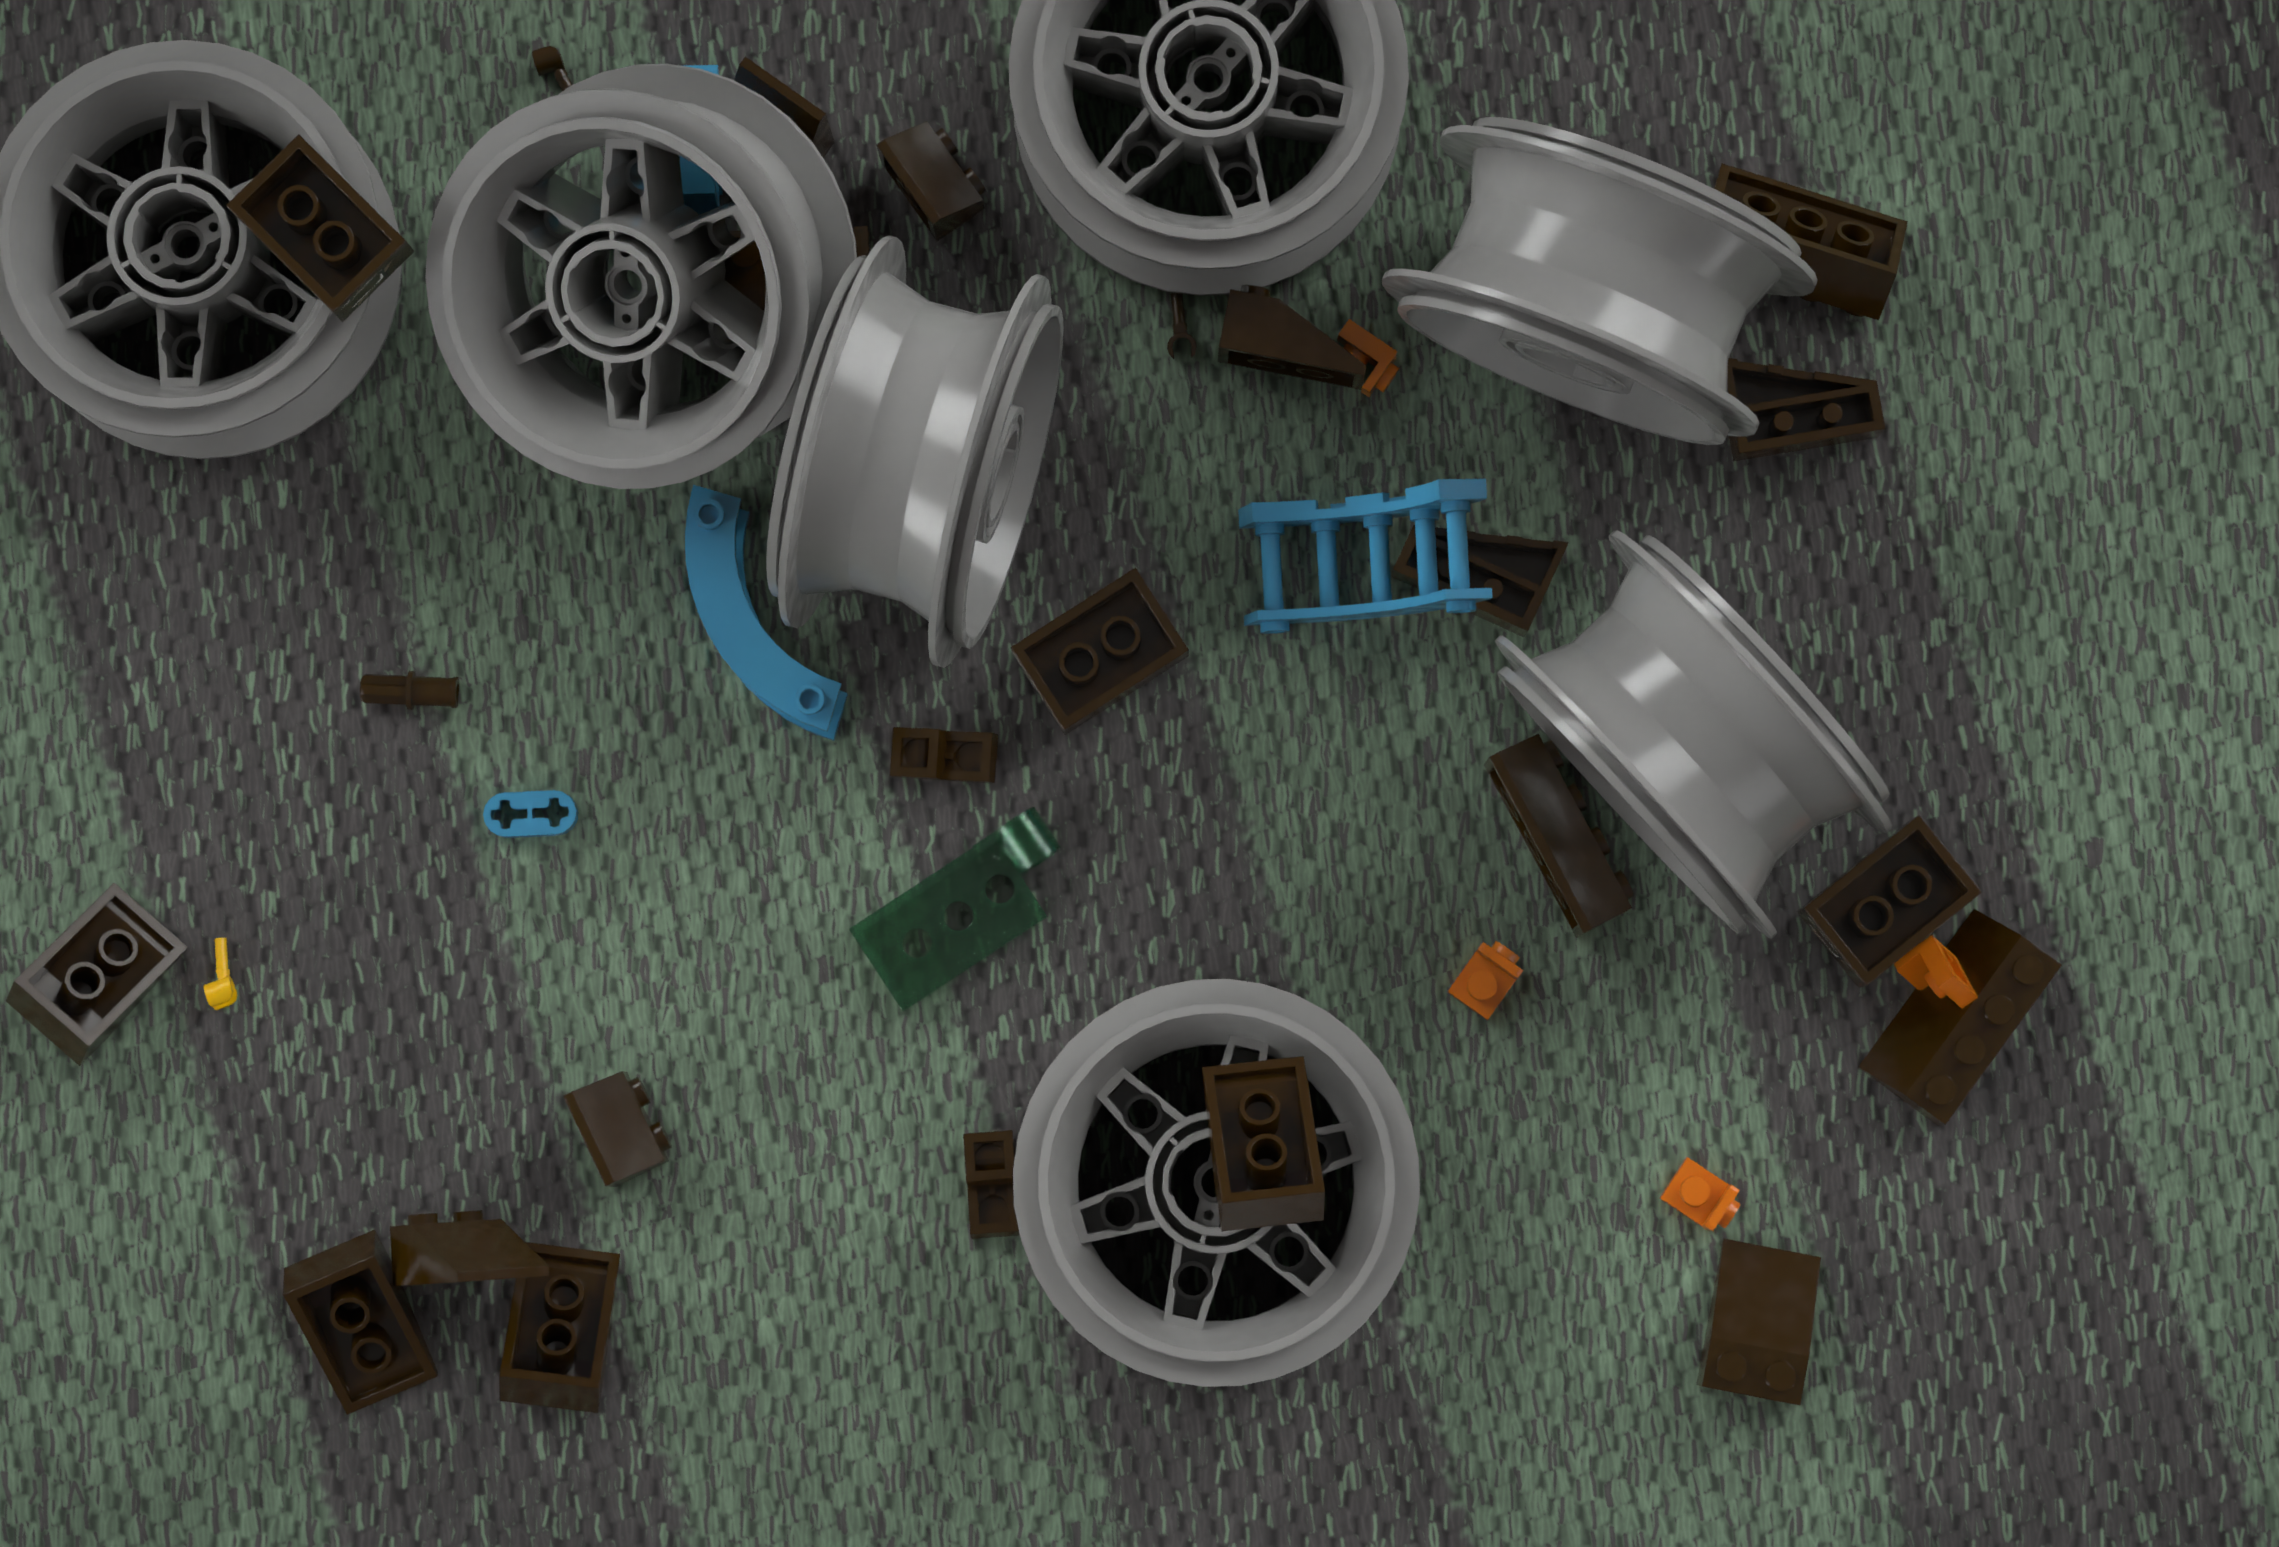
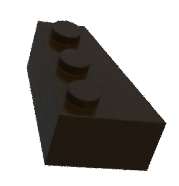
[1727,358,1886,462]

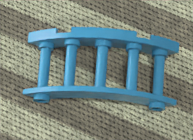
[1238,479,1493,634]
[685,485,848,741]

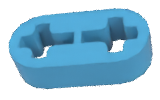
[483,790,579,838]

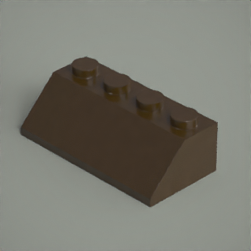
[1714,163,1908,320]
[1484,734,1634,938]
[1858,909,2062,1126]

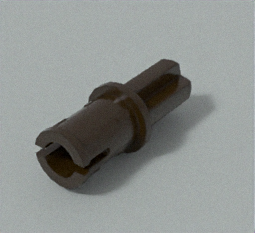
[360,671,459,710]

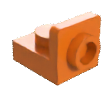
[1337,319,1400,397]
[1894,935,1978,1009]
[1447,941,1523,1020]
[1659,1157,1741,1231]

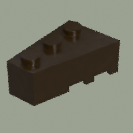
[1391,525,1569,637]

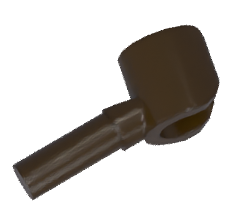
[532,46,573,91]
[1167,293,1197,359]

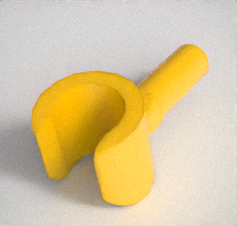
[203,938,237,1010]

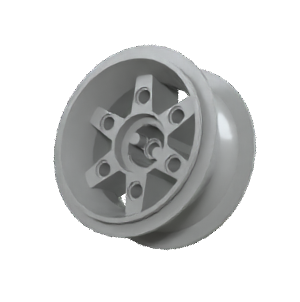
[1009,0,1409,296]
[0,40,402,459]
[425,64,857,489]
[1382,117,1818,445]
[766,236,1064,668]
[1495,530,1892,939]
[1013,979,1420,1387]

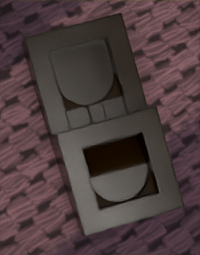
[890,727,998,783]
[963,1130,1020,1239]

